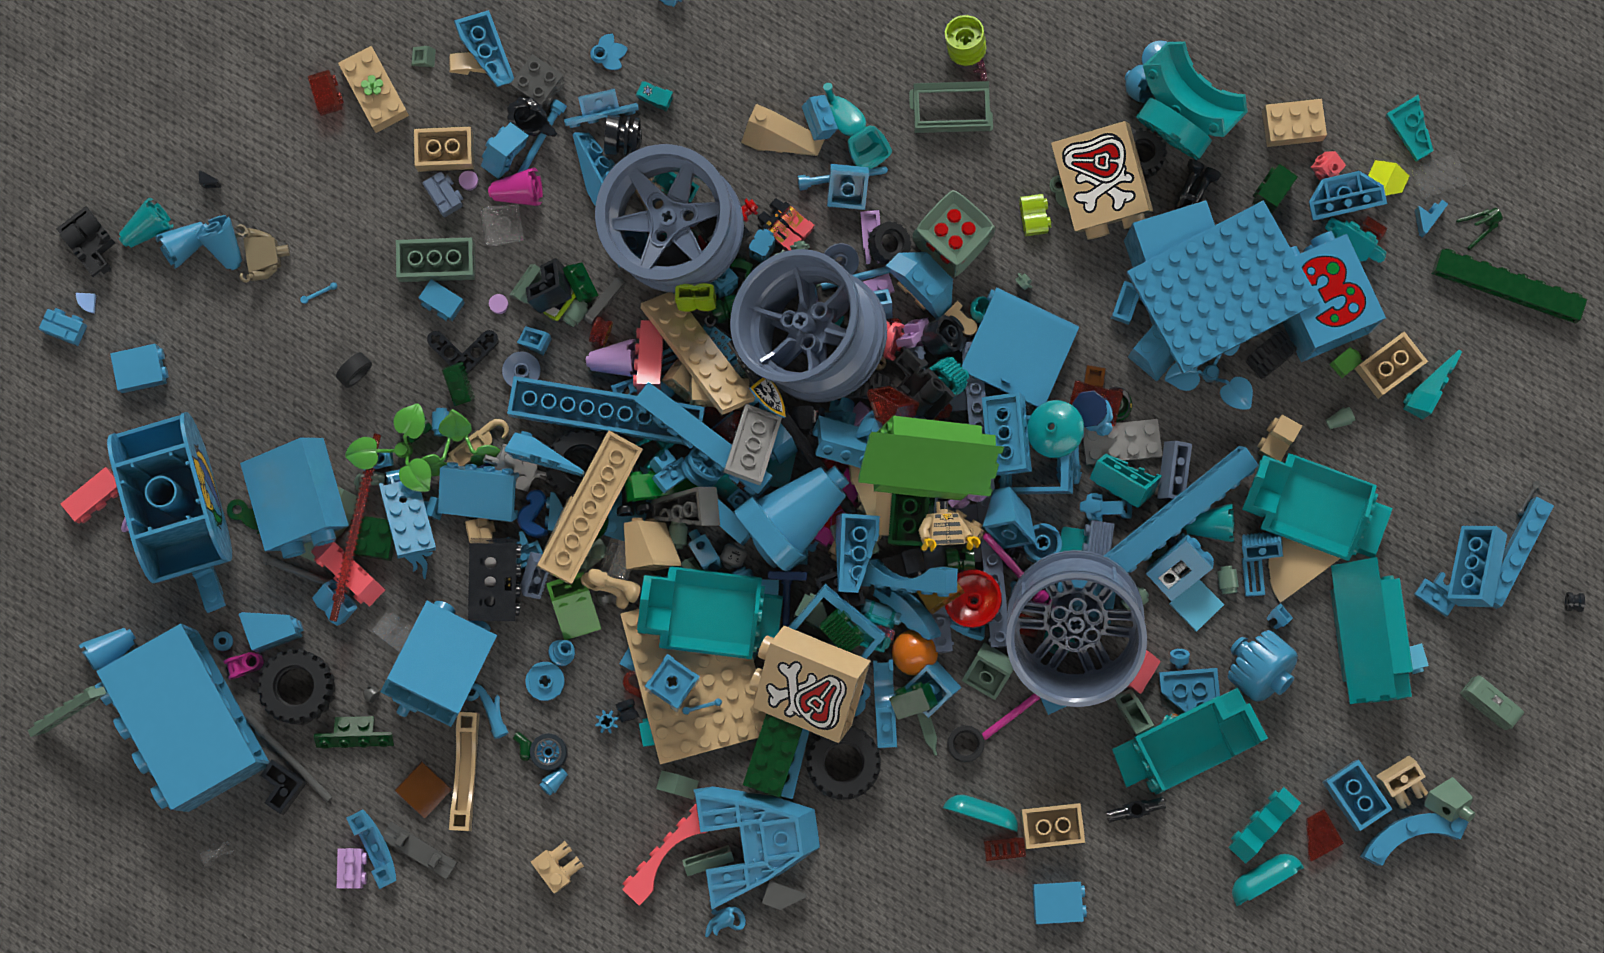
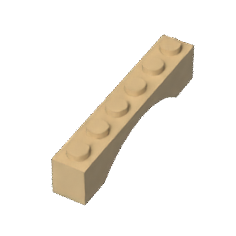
[449,712,480,831]

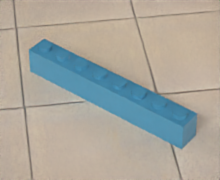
[634,382,773,496]

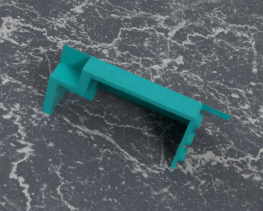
[1242,453,1393,561]
[1330,557,1413,704]
[637,566,783,659]
[1112,688,1268,795]

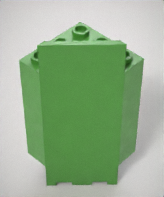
[858,416,1004,501]

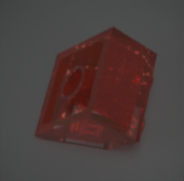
[867,386,919,426]

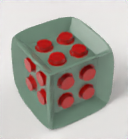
[912,190,996,278]

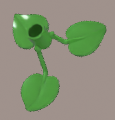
[345,404,432,492]
[421,409,501,476]

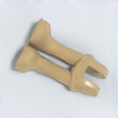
[581,569,640,609]

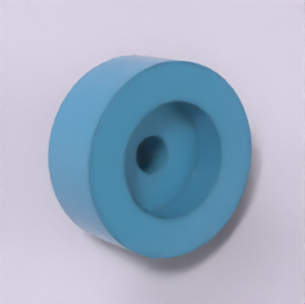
[1170,649,1190,669]

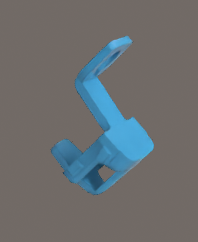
[1080,493,1132,522]

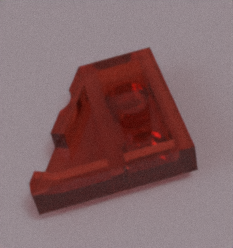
[1306,809,1344,862]

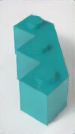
[1228,787,1301,864]

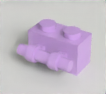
[337,848,367,888]

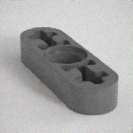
[584,277,626,325]

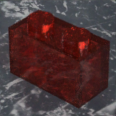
[308,70,344,116]

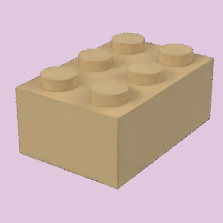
[1262,99,1327,147]
[414,127,474,172]
[1355,331,1428,399]
[1020,803,1085,849]

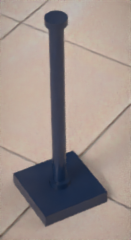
[768,571,807,628]

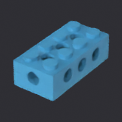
[982,392,1032,476]

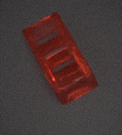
[984,837,1026,861]

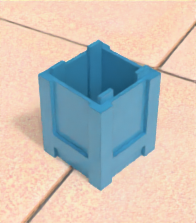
[645,654,700,712]

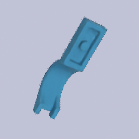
[873,659,897,748]

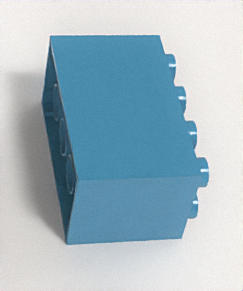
[95,624,269,812]

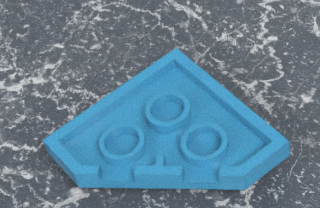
[1158,668,1220,713]

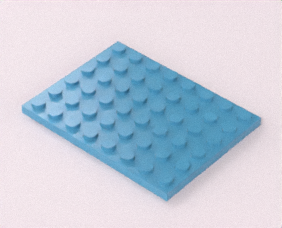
[1126,200,1321,374]

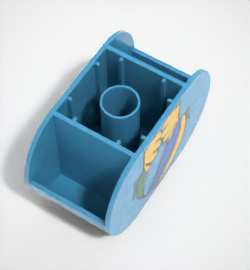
[107,412,232,584]

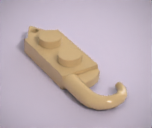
[446,419,509,466]

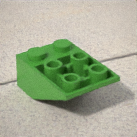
[546,572,602,640]

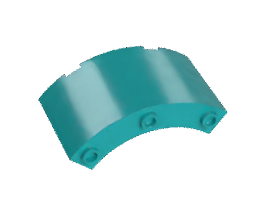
[1143,41,1248,137]

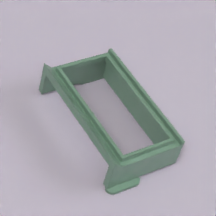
[909,81,993,133]

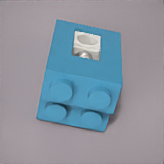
[1146,533,1214,601]

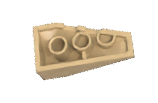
[741,104,825,156]
[849,465,892,536]

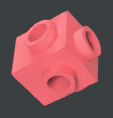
[1311,151,1346,180]

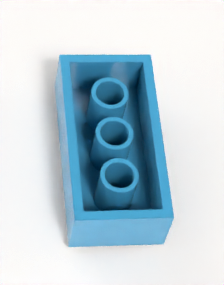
[1447,526,1507,607]

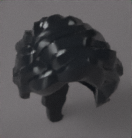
[507,97,557,137]

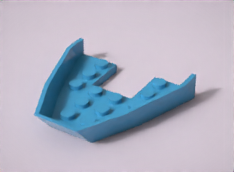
[693,786,820,909]

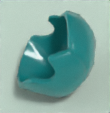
[970,296,989,324]

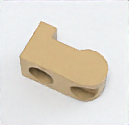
[944,301,977,338]

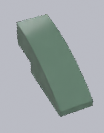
[1114,689,1155,736]

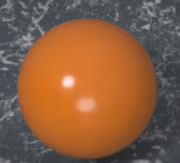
[892,630,938,676]

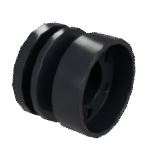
[604,115,642,156]

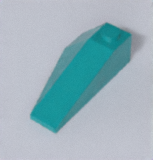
[1403,350,1462,420]

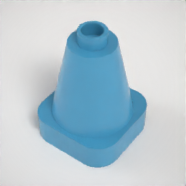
[734,465,849,571]

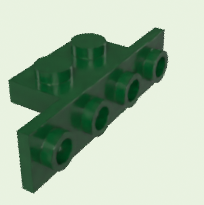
[314,716,394,749]

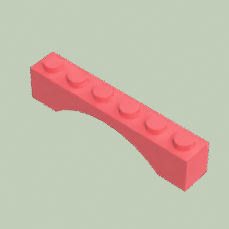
[622,804,708,906]

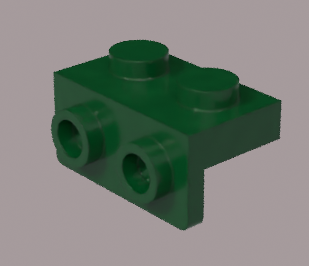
[563,262,599,304]

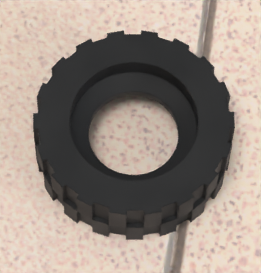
[868,221,911,265]

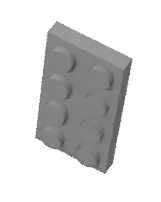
[723,404,782,486]
[1083,419,1163,465]

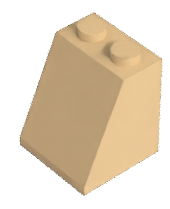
[624,518,681,571]

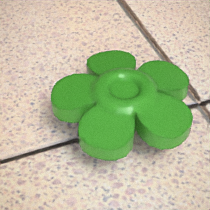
[361,75,383,95]

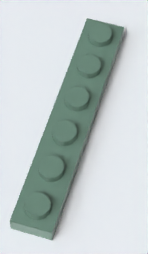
[28,686,106,737]

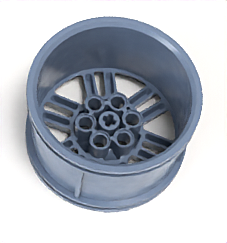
[1006,550,1147,707]

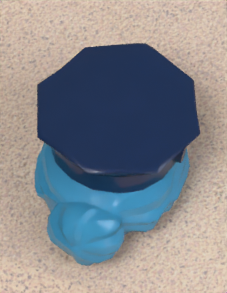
[1072,391,1113,436]

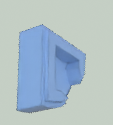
[76,293,96,314]

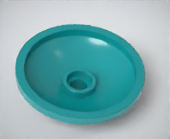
[1027,400,1084,458]

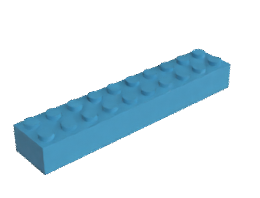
[507,376,705,446]

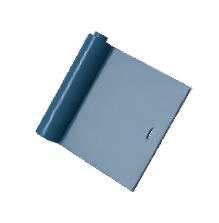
[961,287,1079,407]

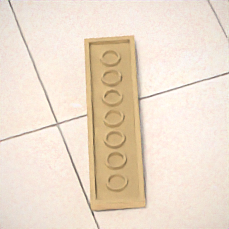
[641,292,755,415]
[536,430,642,585]

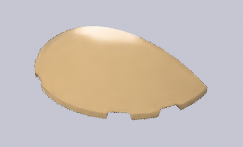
[1268,537,1340,603]

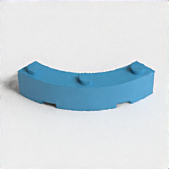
[1360,813,1469,866]

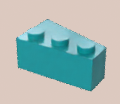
[1089,454,1162,508]

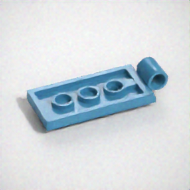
[379,469,436,558]

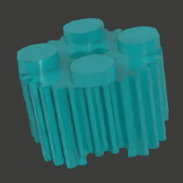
[930,357,970,398]

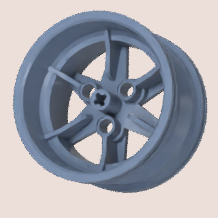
[595,144,744,293]
[730,249,887,402]

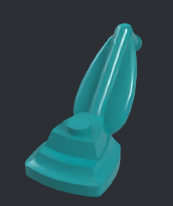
[823,83,892,169]

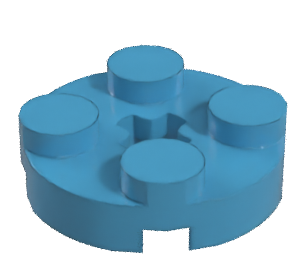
[525,662,565,701]

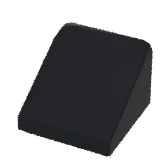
[199,170,222,188]

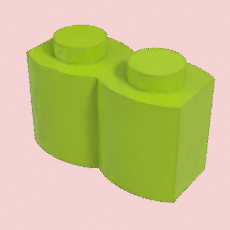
[1019,194,1051,236]
[675,283,716,312]

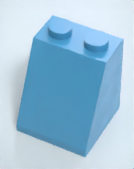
[1128,324,1175,381]
[983,487,1036,549]
[239,612,304,653]

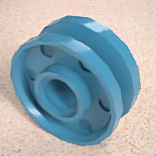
[682,448,724,487]

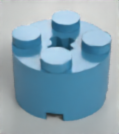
[1022,523,1062,563]

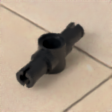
[1106,796,1166,823]

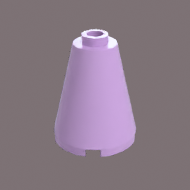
[586,339,638,377]

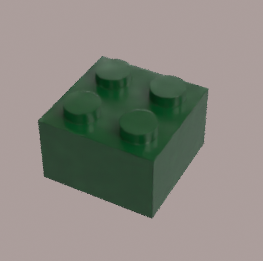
[1252,164,1298,215]
[350,515,394,561]

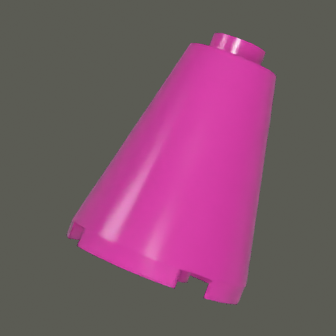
[488,168,543,206]

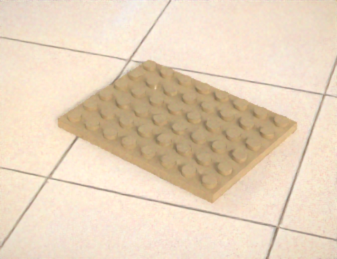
[620,609,766,765]

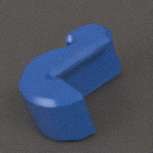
[517,490,549,538]

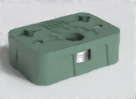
[1460,675,1525,730]

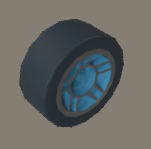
[530,733,568,771]

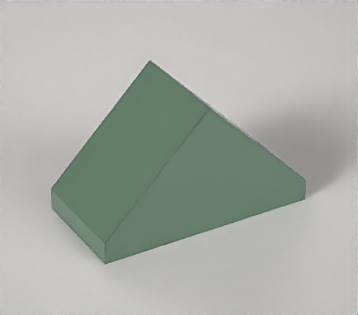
[656,770,699,800]

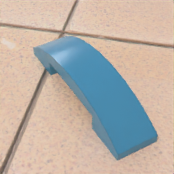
[346,810,396,889]

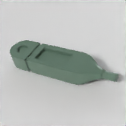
[917,712,937,756]

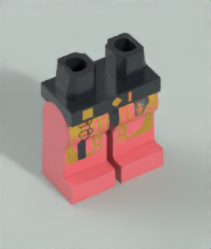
[757,198,815,251]

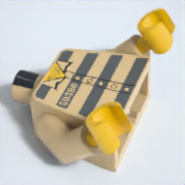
[918,501,980,552]

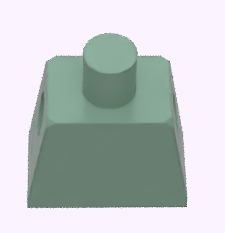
[1424,777,1476,822]

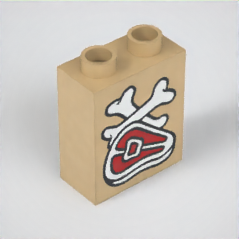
[1051,121,1153,240]
[749,626,871,743]

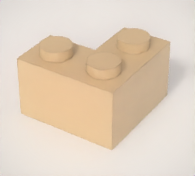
[1257,415,1302,461]

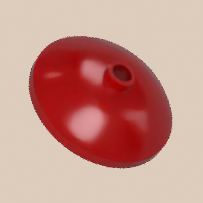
[945,570,1002,628]

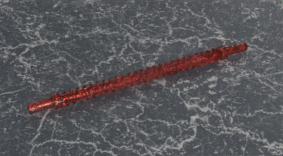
[329,433,381,622]

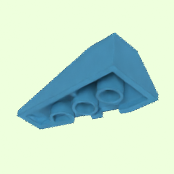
[505,431,585,477]
[836,513,880,593]

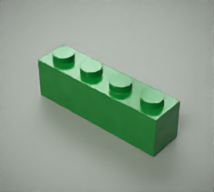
[625,470,698,502]

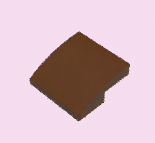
[395,761,452,818]

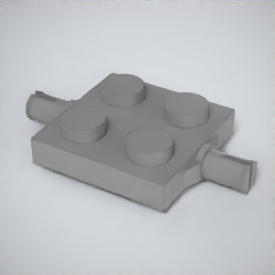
[483,444,547,492]

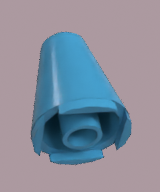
[195,215,243,270]
[155,222,207,269]
[78,628,136,676]

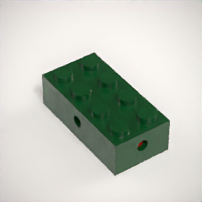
[743,713,803,798]

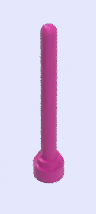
[983,533,1049,603]
[982,693,1040,740]

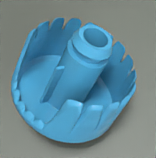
[1228,630,1298,702]

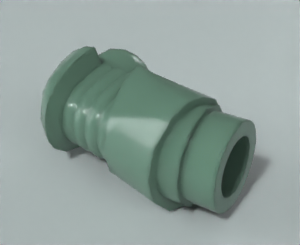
[354,471,385,492]

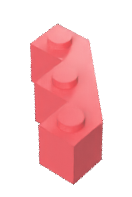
[311,542,385,607]

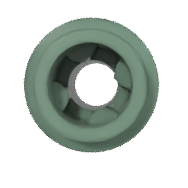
[1325,407,1355,430]

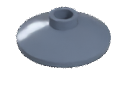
[824,243,859,275]
[502,352,541,387]

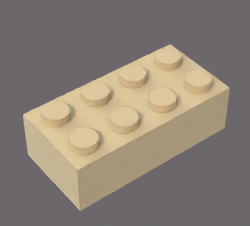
[338,46,409,133]

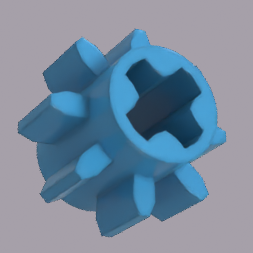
[595,710,619,734]

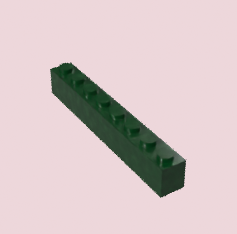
[1431,249,1587,324]

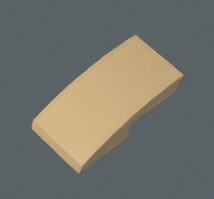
[449,52,487,75]

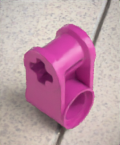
[223,652,264,680]

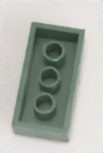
[396,237,475,282]

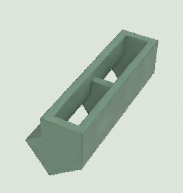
[682,845,734,877]

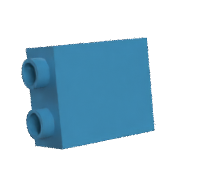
[240,438,349,559]
[380,601,497,727]

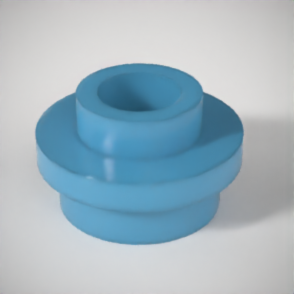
[213,631,233,651]

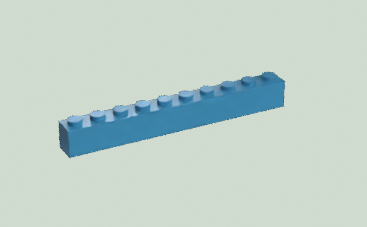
[1104,446,1259,573]

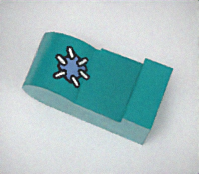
[636,81,674,112]

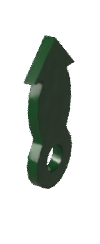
[227,499,260,534]

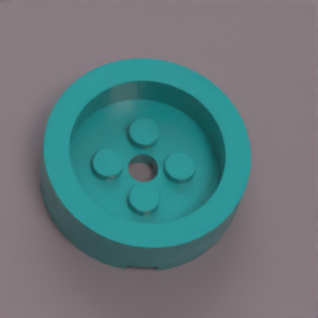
[1136,98,1212,160]

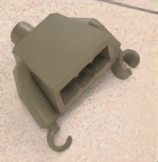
[235,224,290,283]

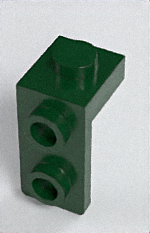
[730,257,754,279]

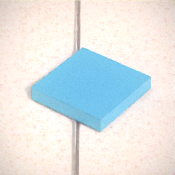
[1169,579,1224,631]

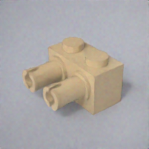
[1376,756,1428,809]
[531,841,584,894]

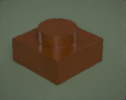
[1083,365,1106,388]

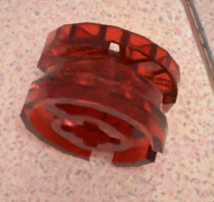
[589,316,613,347]

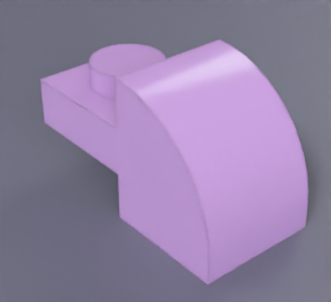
[896,318,929,349]

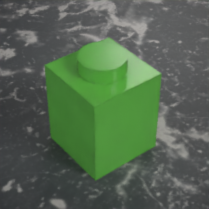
[1330,347,1363,378]

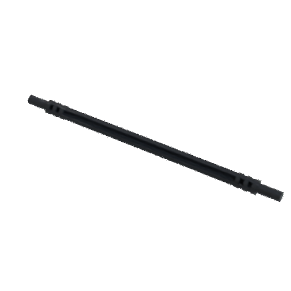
[727,340,858,515]

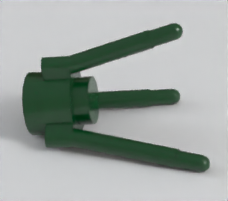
[1456,208,1503,250]

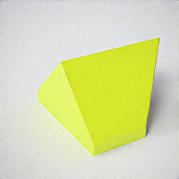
[1368,160,1409,195]

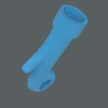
[466,683,509,739]

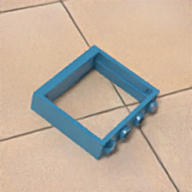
[998,415,1074,494]
[789,584,885,659]

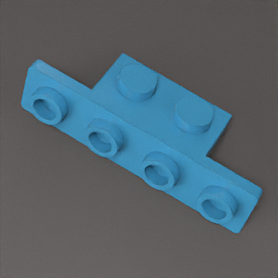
[564,89,639,128]

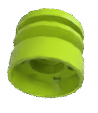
[945,15,987,66]

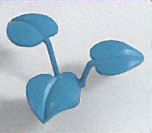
[1165,345,1253,410]

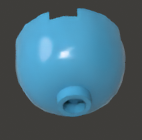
[1125,64,1153,103]

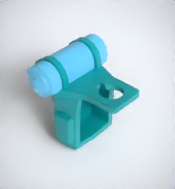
[860,599,902,652]

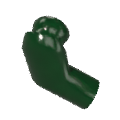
[513,732,532,761]

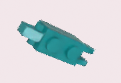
[1325,217,1387,263]

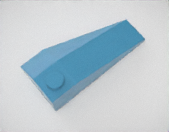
[454,10,514,87]
[573,132,635,206]

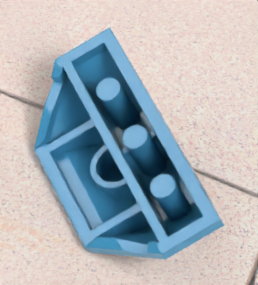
[1309,171,1387,221]
[885,252,953,319]

